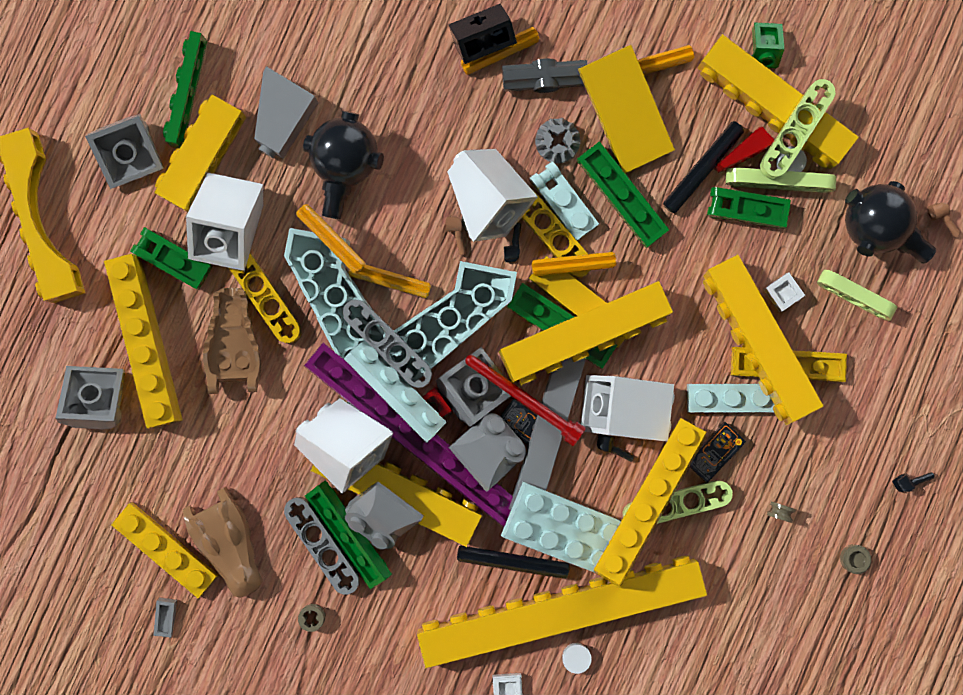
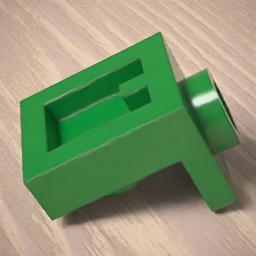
[752,22,784,69]

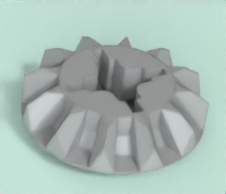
[535,118,580,163]

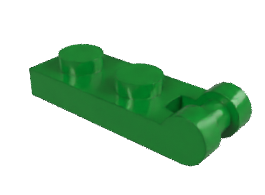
[707,187,791,229]
[130,227,213,290]

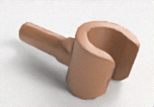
[927,202,961,237]
[446,217,467,255]

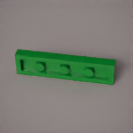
[163,31,208,149]
[576,141,669,248]
[507,283,618,369]
[305,480,392,589]

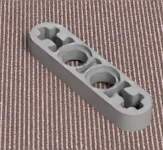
[343,299,432,388]
[284,497,360,595]

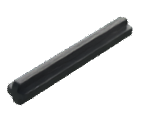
[663,121,744,213]
[457,545,570,579]

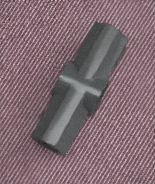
[502,58,587,93]

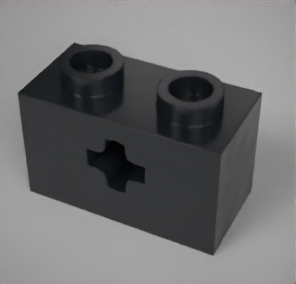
[448,4,517,64]

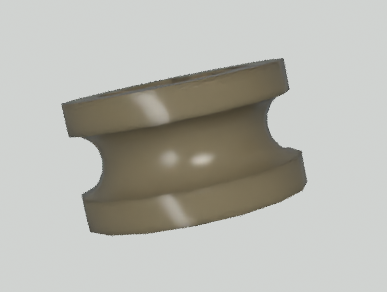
[767,501,796,523]
[298,604,325,632]

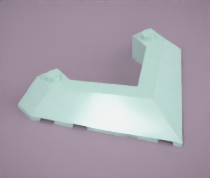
[284,228,517,386]

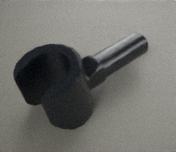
[503,222,522,262]
[597,434,634,462]
[892,472,935,492]

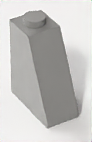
[254,66,318,159]

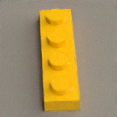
[111,502,219,598]

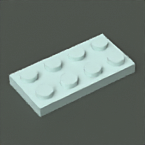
[501,482,621,573]

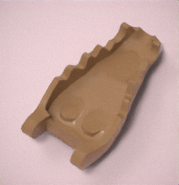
[203,287,261,394]
[183,487,263,598]

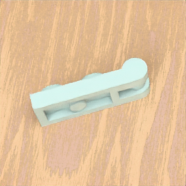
[529,162,599,241]

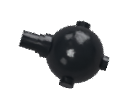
[303,111,384,219]
[845,181,936,264]

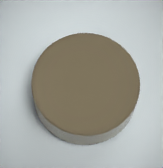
[840,544,871,574]

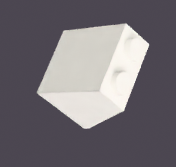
[447,149,538,242]
[186,173,263,271]
[581,375,674,441]
[294,398,393,493]

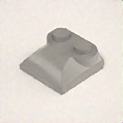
[85,114,164,189]
[436,347,511,426]
[56,366,125,429]
[449,413,526,492]
[345,482,424,549]

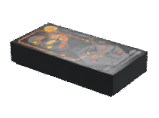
[500,399,537,444]
[689,422,746,483]

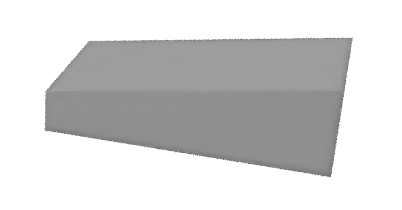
[153,598,177,638]

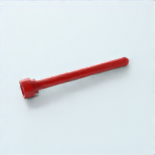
[465,355,586,446]

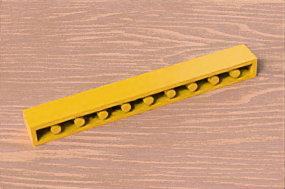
[417,555,707,668]

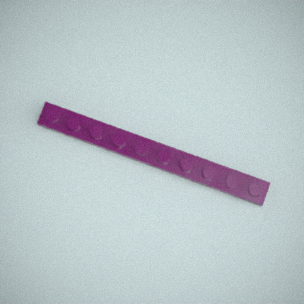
[304,343,513,527]

